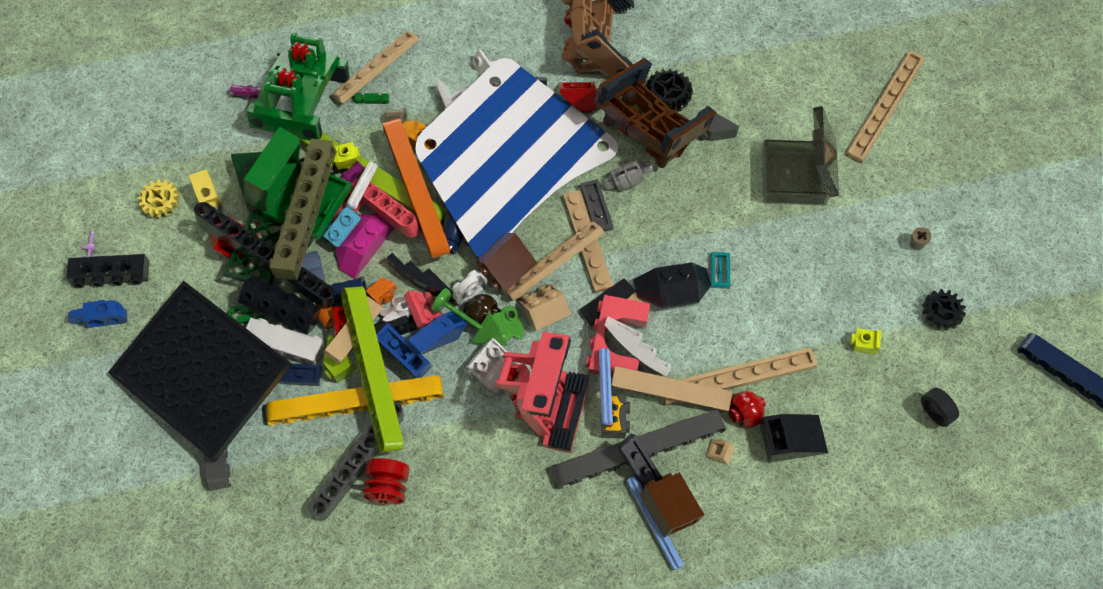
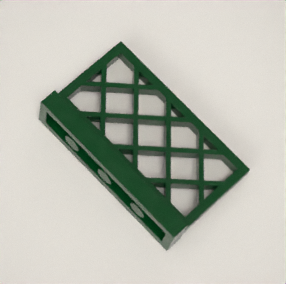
[223,213,283,285]

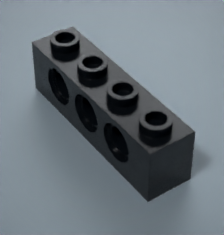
[66,254,150,288]

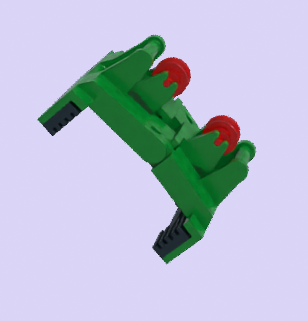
[246,33,350,140]

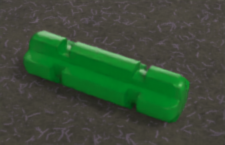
[354,93,390,104]

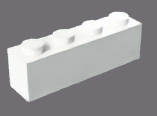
[246,318,326,365]

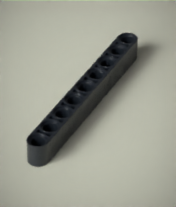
[194,202,335,309]

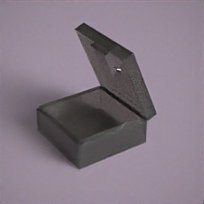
[762,106,840,206]

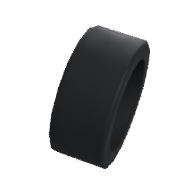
[921,387,959,427]

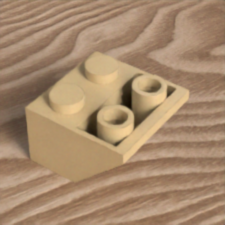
[518,284,571,331]

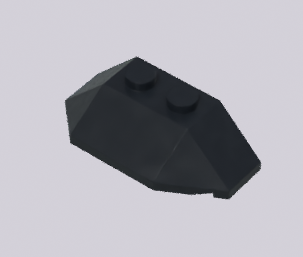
[633,262,711,309]

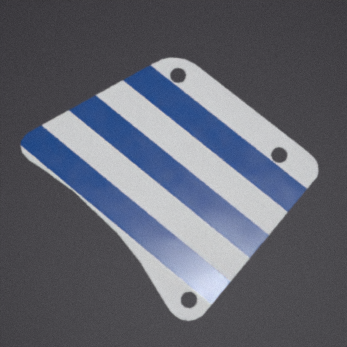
[415,58,618,257]

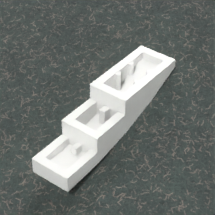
[604,316,671,377]

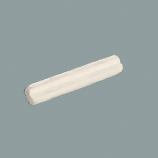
[347,162,377,209]

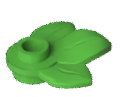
[492,306,524,341]

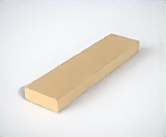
[323,297,383,364]

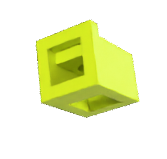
[334,142,361,170]
[850,328,881,355]

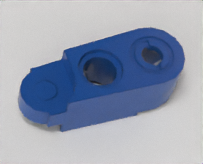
[68,300,127,328]

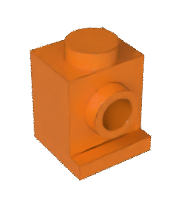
[366,277,397,307]

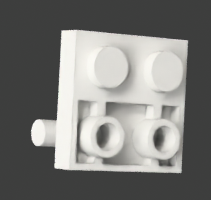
[466,338,520,394]

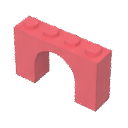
[586,295,650,378]

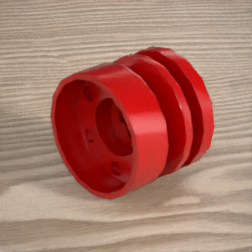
[362,458,410,505]

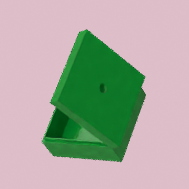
[244,126,353,240]

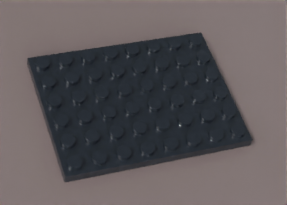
[108,280,293,462]

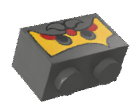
[601,394,630,439]

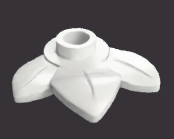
[379,297,412,322]

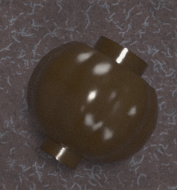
[463,294,500,328]

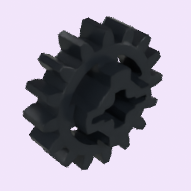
[922,289,966,331]

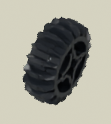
[646,68,693,111]

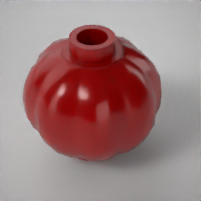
[728,391,766,427]

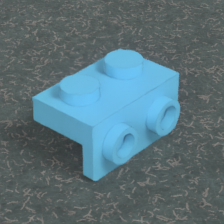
[324,206,361,247]

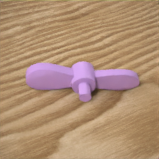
[82,231,95,257]

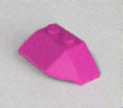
[335,214,395,279]

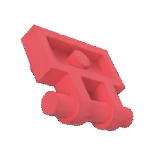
[404,291,442,328]

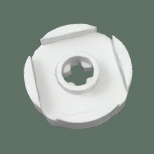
[451,270,488,304]

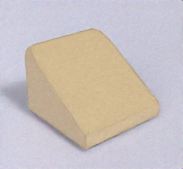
[706,439,734,465]

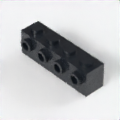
[238,276,321,335]

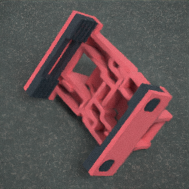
[495,332,590,452]

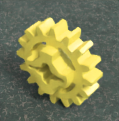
[138,179,180,218]

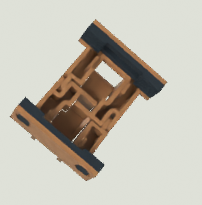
[561,0,634,77]

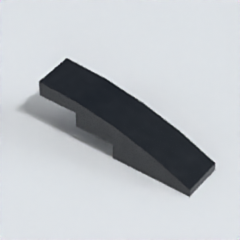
[387,253,455,303]

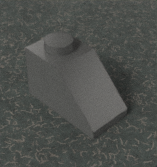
[699,113,739,141]

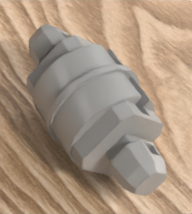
[603,160,653,191]

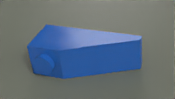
[376,323,432,378]

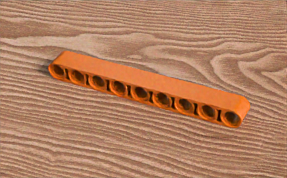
[382,118,450,259]

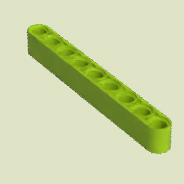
[341,286,403,453]

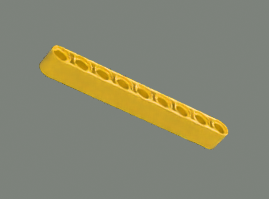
[266,376,444,426]

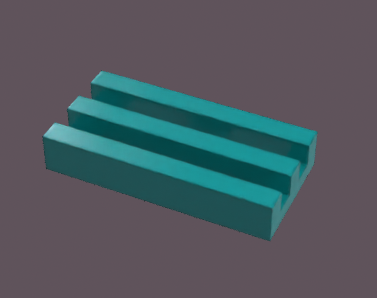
[711,252,730,289]

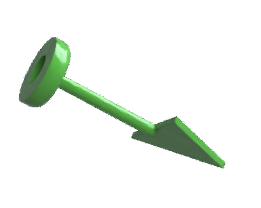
[431,288,508,346]

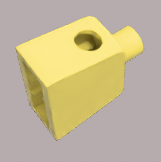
[189,169,222,210]

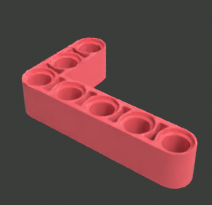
[331,178,420,238]

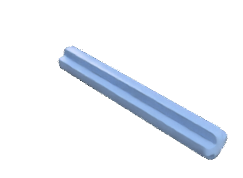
[599,348,613,426]

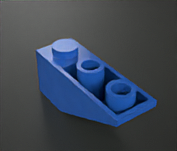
[407,311,467,354]

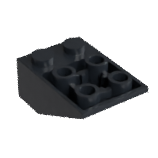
[760,414,829,463]

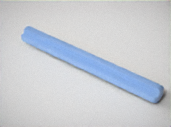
[627,476,683,570]

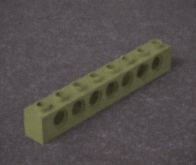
[269,139,337,280]

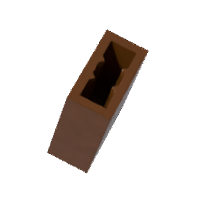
[475,233,536,292]
[640,472,704,538]

